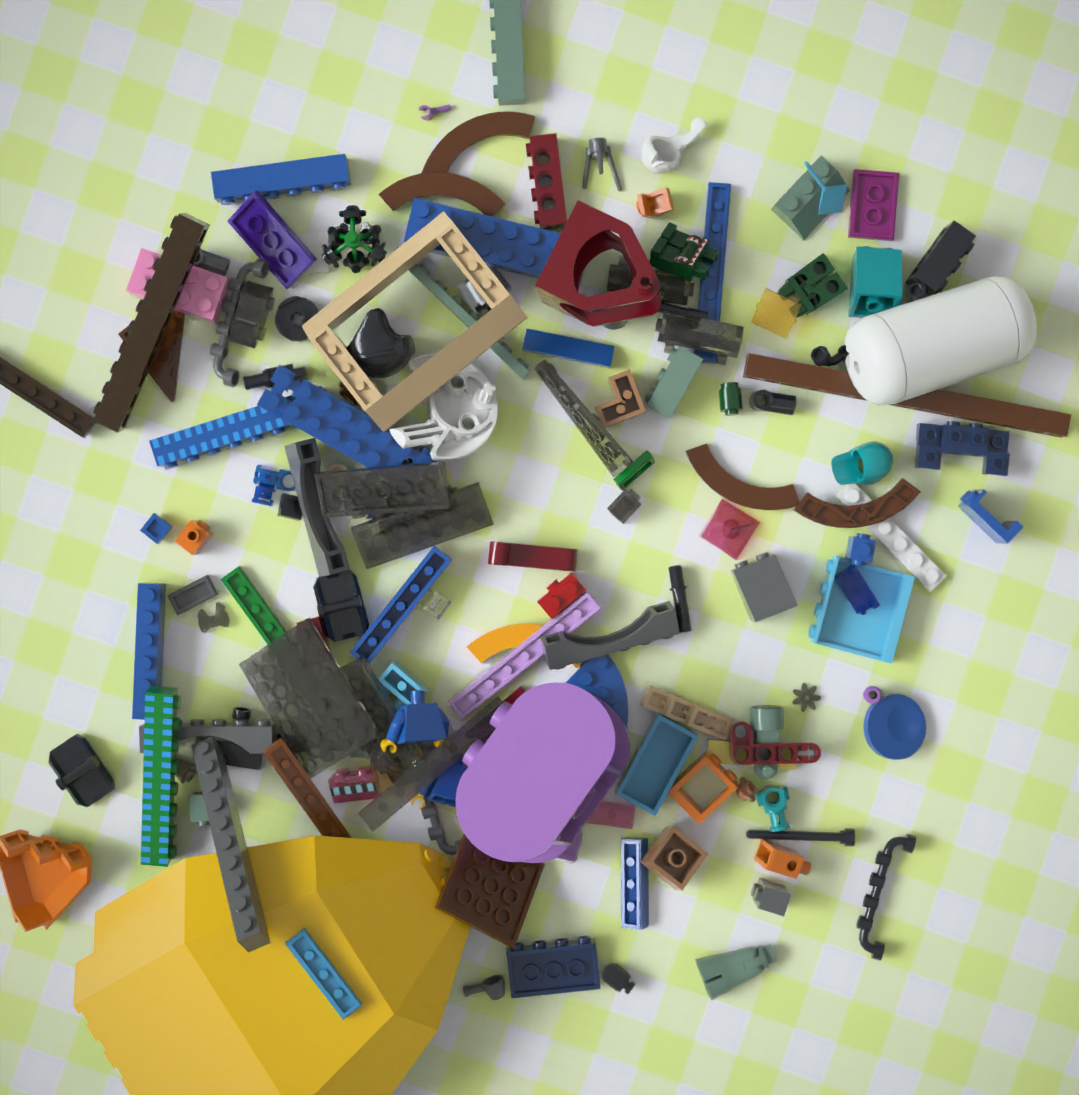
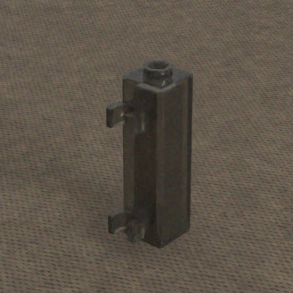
[606,255,694,305]
[655,310,744,365]

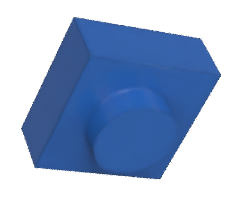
[140,513,173,544]

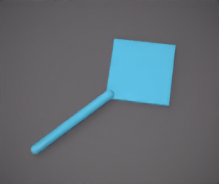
[804,161,847,215]

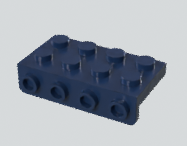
[506,936,601,998]

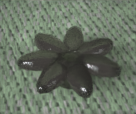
[792,683,821,712]

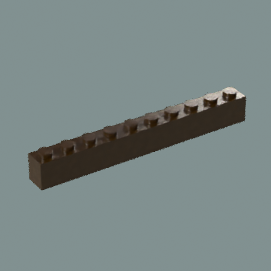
[93,213,210,433]

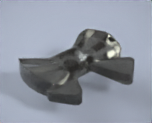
[197,602,230,633]

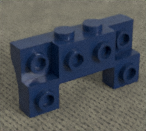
[915,421,1010,476]

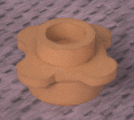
[736,777,756,802]

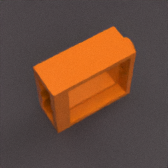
[668,751,738,824]

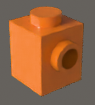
[175,519,213,555]

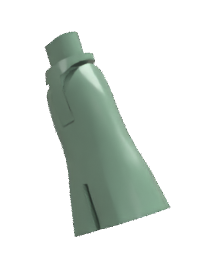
[695,944,777,1001]

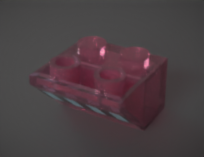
[328,765,381,804]

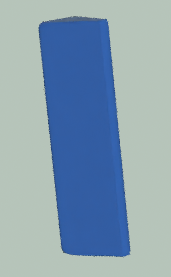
[522,329,615,368]
[621,838,649,930]

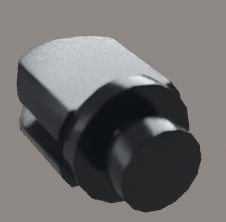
[602,963,635,994]

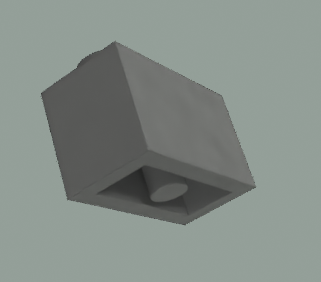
[751,878,791,917]

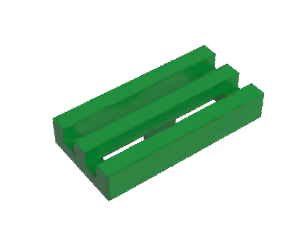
[613,450,655,491]

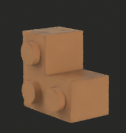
[595,369,646,429]

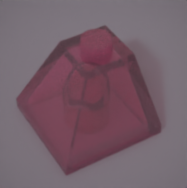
[698,499,760,560]

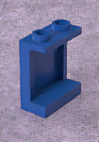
[958,489,1023,544]

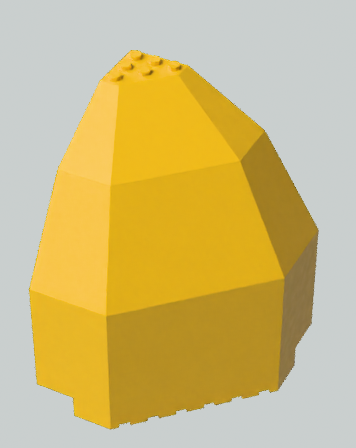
[73,835,470,1095]

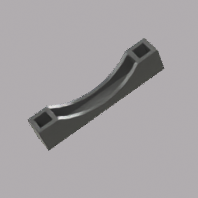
[284,438,350,577]
[540,601,680,670]
[139,719,278,754]

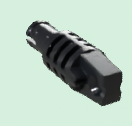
[243,364,307,391]

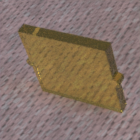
[751,288,802,339]

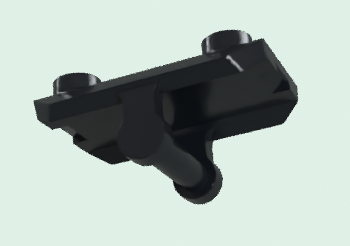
[313,570,369,642]
[48,733,115,807]

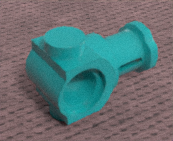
[756,785,790,832]

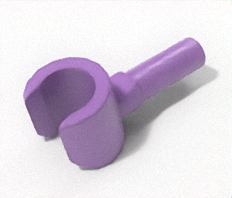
[419,104,451,121]

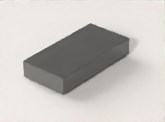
[167,575,219,615]

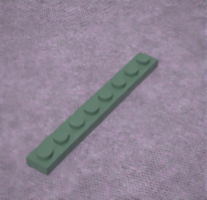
[393,247,529,380]

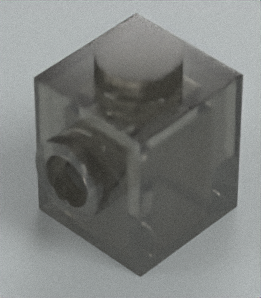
[606,489,642,524]

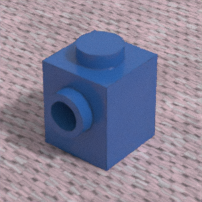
[845,533,876,566]

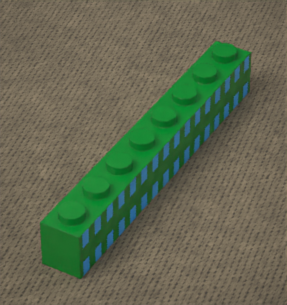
[141,686,181,867]

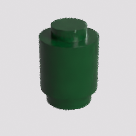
[719,382,743,416]

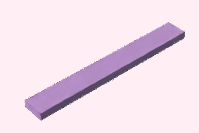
[448,590,602,720]

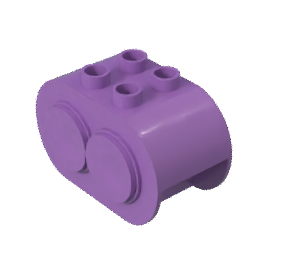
[456,682,630,863]

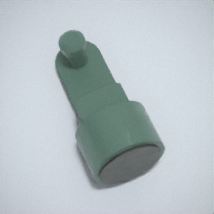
[749,705,784,780]

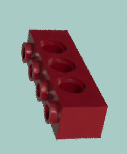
[526,133,567,230]

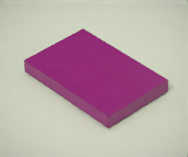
[848,169,899,241]

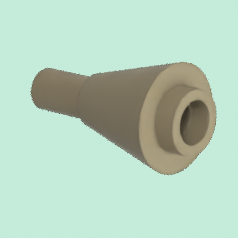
[175,758,196,784]

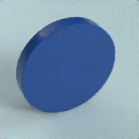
[863,694,926,760]

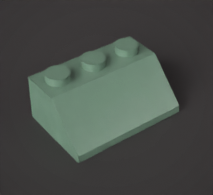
[771,155,850,240]

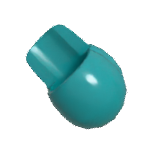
[831,441,893,485]

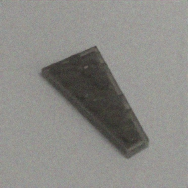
[534,360,634,477]

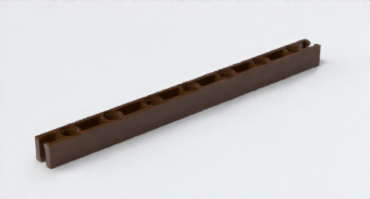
[743,353,1071,438]

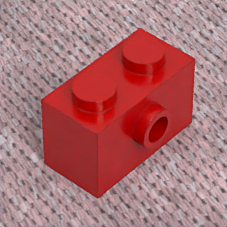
[537,573,586,619]

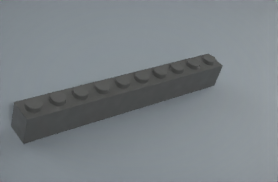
[191,736,271,953]

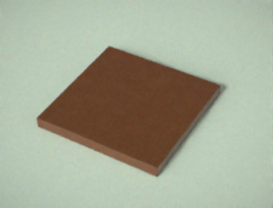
[435,834,545,948]

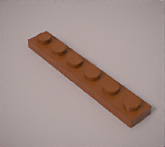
[262,738,352,838]

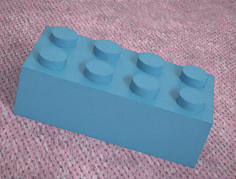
[614,713,699,816]

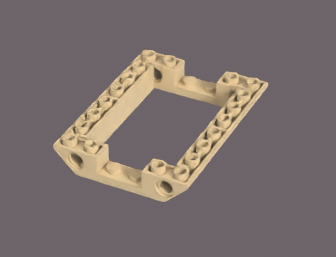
[302,211,528,432]

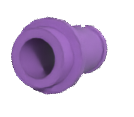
[863,686,882,704]

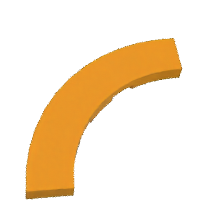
[467,623,582,668]

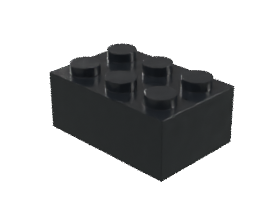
[905,220,976,297]

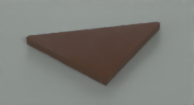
[118,310,185,402]

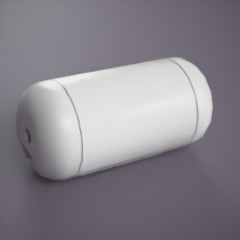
[844,275,1038,406]

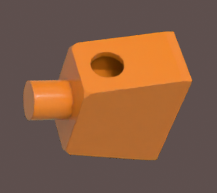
[754,839,811,879]

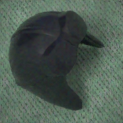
[346,308,415,378]

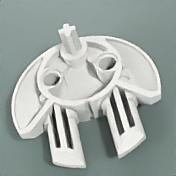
[385,353,498,461]

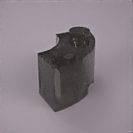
[229,281,275,348]

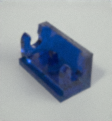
[834,565,880,615]

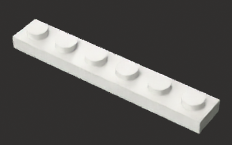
[835,483,946,592]

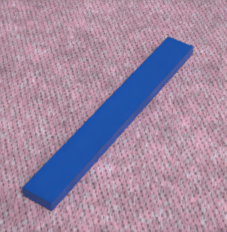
[694,182,731,364]

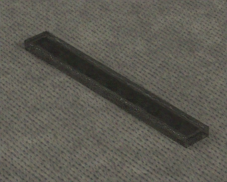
[358,697,504,831]

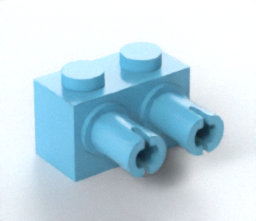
[368,660,429,720]

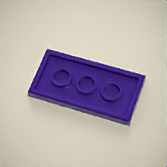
[227,190,318,290]

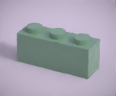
[645,346,703,419]

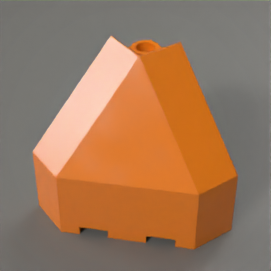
[0,829,92,932]

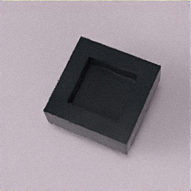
[277,493,302,521]

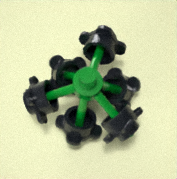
[322,205,387,273]

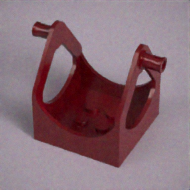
[535,200,661,327]

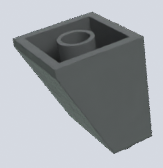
[731,552,798,622]

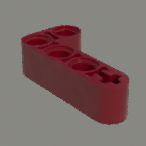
[488,541,578,572]
[729,721,821,765]

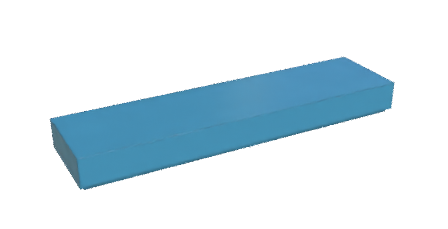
[285,927,363,1020]

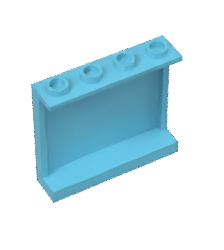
[808,556,915,664]

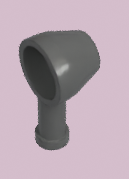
[463,975,505,1000]

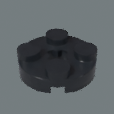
[275,296,319,342]

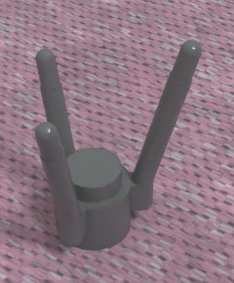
[582,138,622,191]

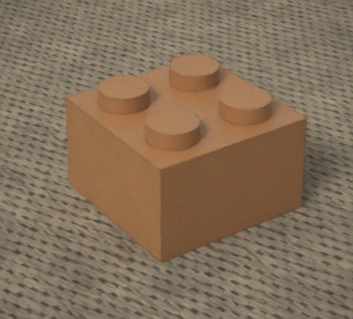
[640,826,708,891]

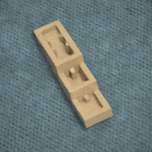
[640,684,734,741]

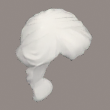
[641,117,707,174]

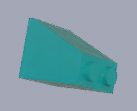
[848,246,903,318]

